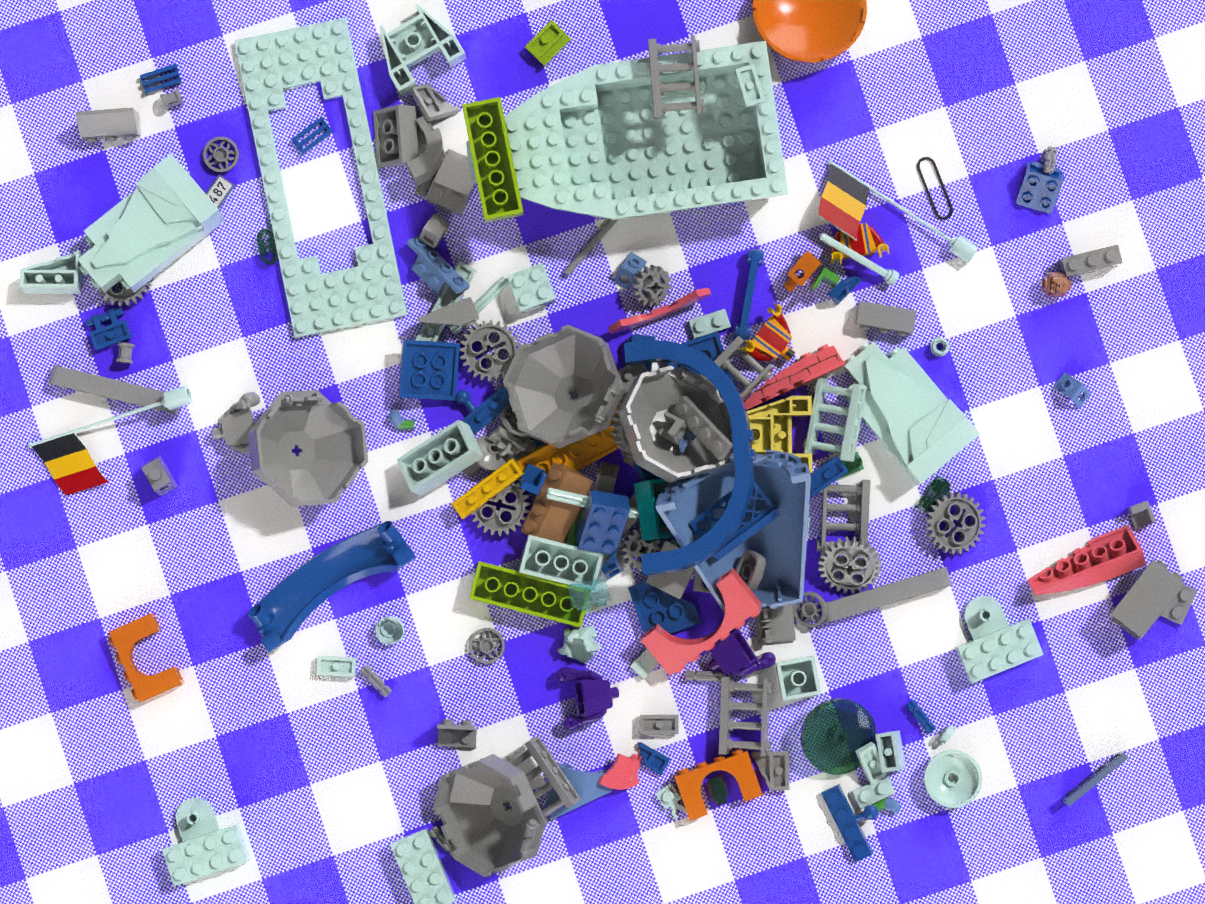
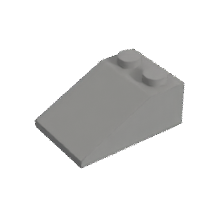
[426,149,476,216]

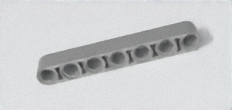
[48,365,178,415]
[820,567,952,623]

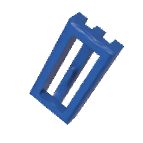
[139,64,182,94]
[291,117,333,155]

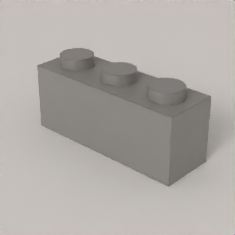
[1059,244,1123,278]
[855,301,917,337]

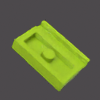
[525,20,571,67]

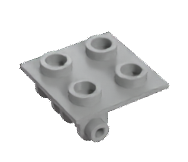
[755,605,796,644]

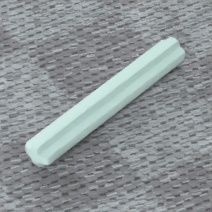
[449,277,509,335]

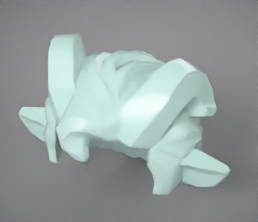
[558,626,601,663]

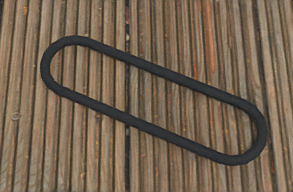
[917,157,953,220]

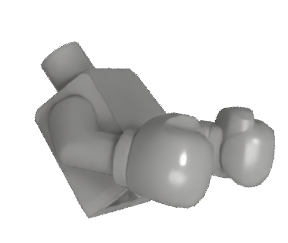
[212,392,260,454]

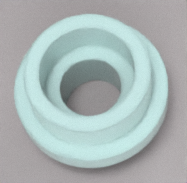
[930,337,950,356]

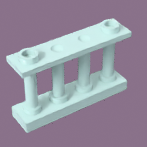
[804,377,867,462]

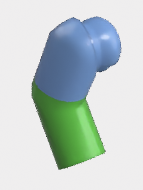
[389,409,415,429]
[872,797,901,814]

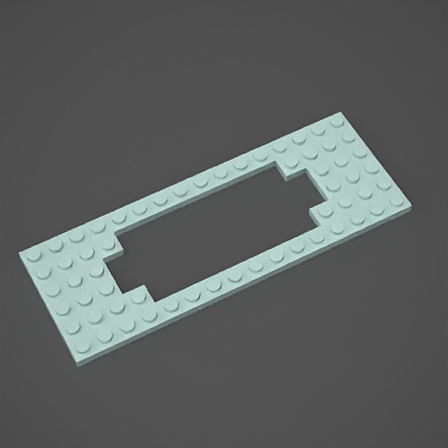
[234,17,408,338]

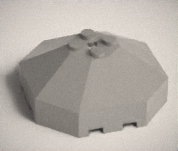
[503,325,625,449]
[618,366,733,483]
[248,390,368,507]
[433,754,546,877]

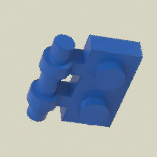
[85,307,133,351]

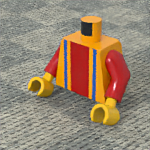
[830,223,890,264]
[740,303,796,362]

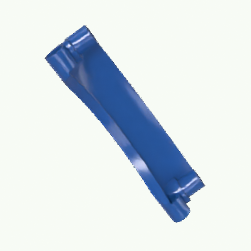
[248,521,416,653]

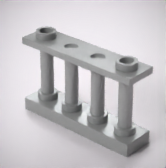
[648,35,705,119]
[700,336,773,401]
[817,479,870,555]
[719,676,773,756]
[503,735,581,824]

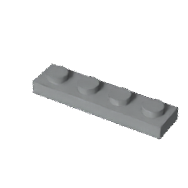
[672,396,733,460]

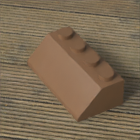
[521,462,594,543]

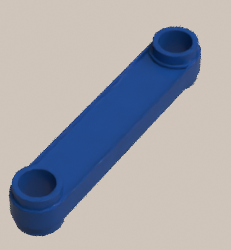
[734,249,764,340]

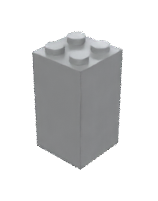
[1109,559,1185,641]

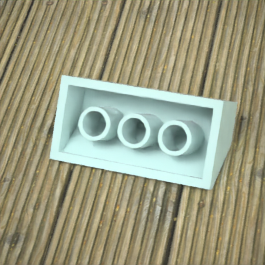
[518,535,603,591]

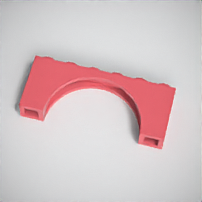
[641,568,762,676]

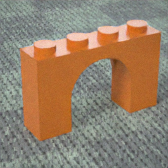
[108,613,184,703]
[674,749,763,821]

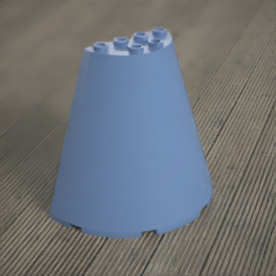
[656,450,811,613]

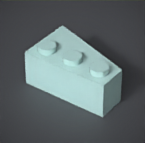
[20,251,82,294]

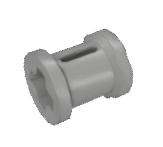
[160,88,184,110]
[116,342,135,364]

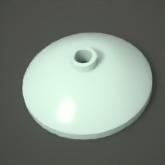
[924,750,983,808]

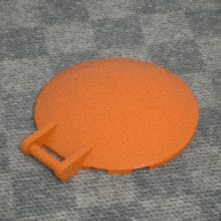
[752,0,867,63]

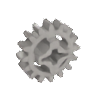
[631,264,672,307]
[619,527,661,570]

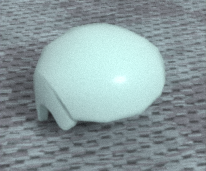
[375,616,405,645]

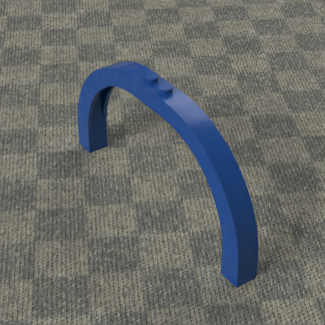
[624,340,756,576]

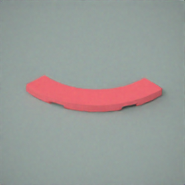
[608,288,711,334]

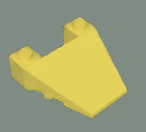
[747,396,812,473]

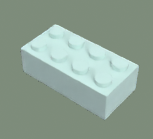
[396,420,484,496]
[390,827,457,904]

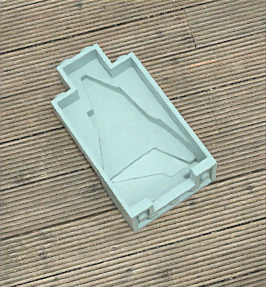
[77,154,224,293]
[843,342,980,485]

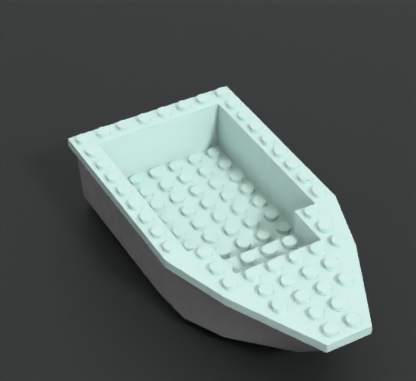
[466,41,789,220]

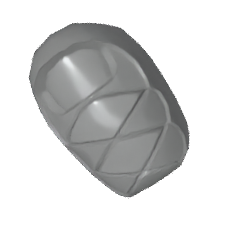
[735,550,766,592]

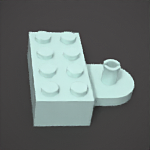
[955,596,1044,683]
[162,797,250,886]

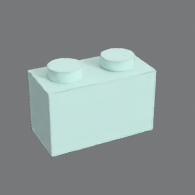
[875,730,906,773]

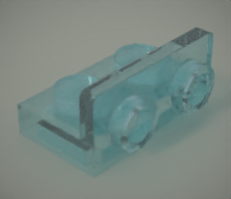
[567,577,611,611]

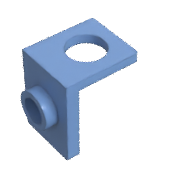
[613,252,647,290]
[1053,373,1091,408]

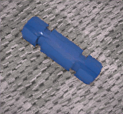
[906,700,936,734]

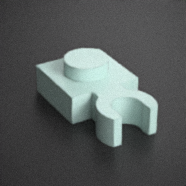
[655,782,686,819]

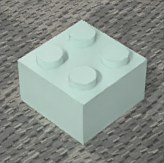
[507,263,556,314]
[775,655,821,701]

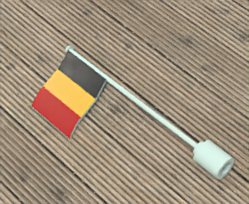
[818,159,979,263]
[28,385,193,495]

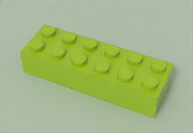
[462,97,524,223]
[469,561,591,628]

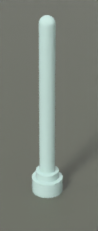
[819,233,899,286]

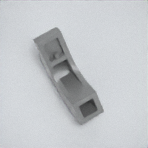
[406,116,444,187]

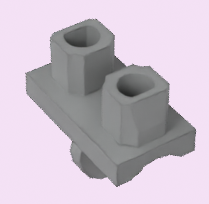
[488,423,527,457]

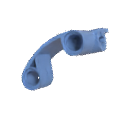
[545,764,613,820]

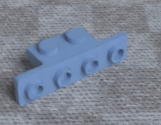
[407,236,470,294]

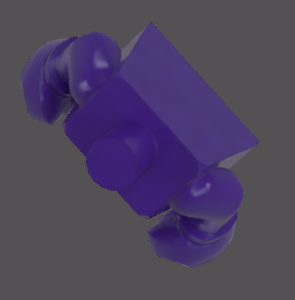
[709,618,776,676]
[556,667,619,732]

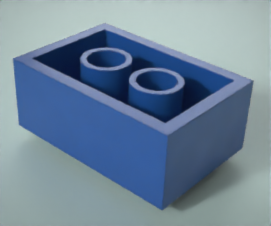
[576,490,630,555]

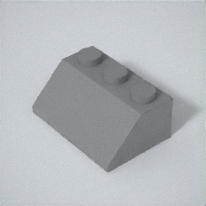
[373,105,419,168]
[75,107,141,143]

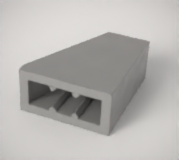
[594,461,620,493]

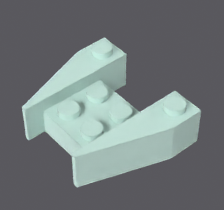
[379,4,467,96]

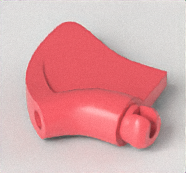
[599,753,642,790]

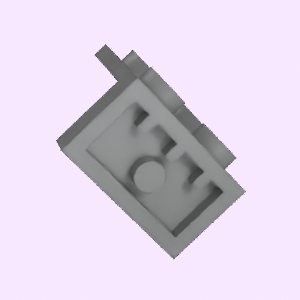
[437,719,477,748]

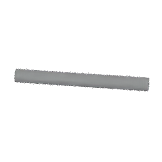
[563,219,619,276]

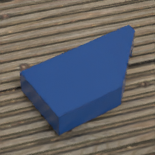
[828,275,862,305]
[601,554,624,580]
[638,741,671,776]

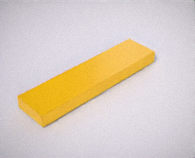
[451,458,524,520]

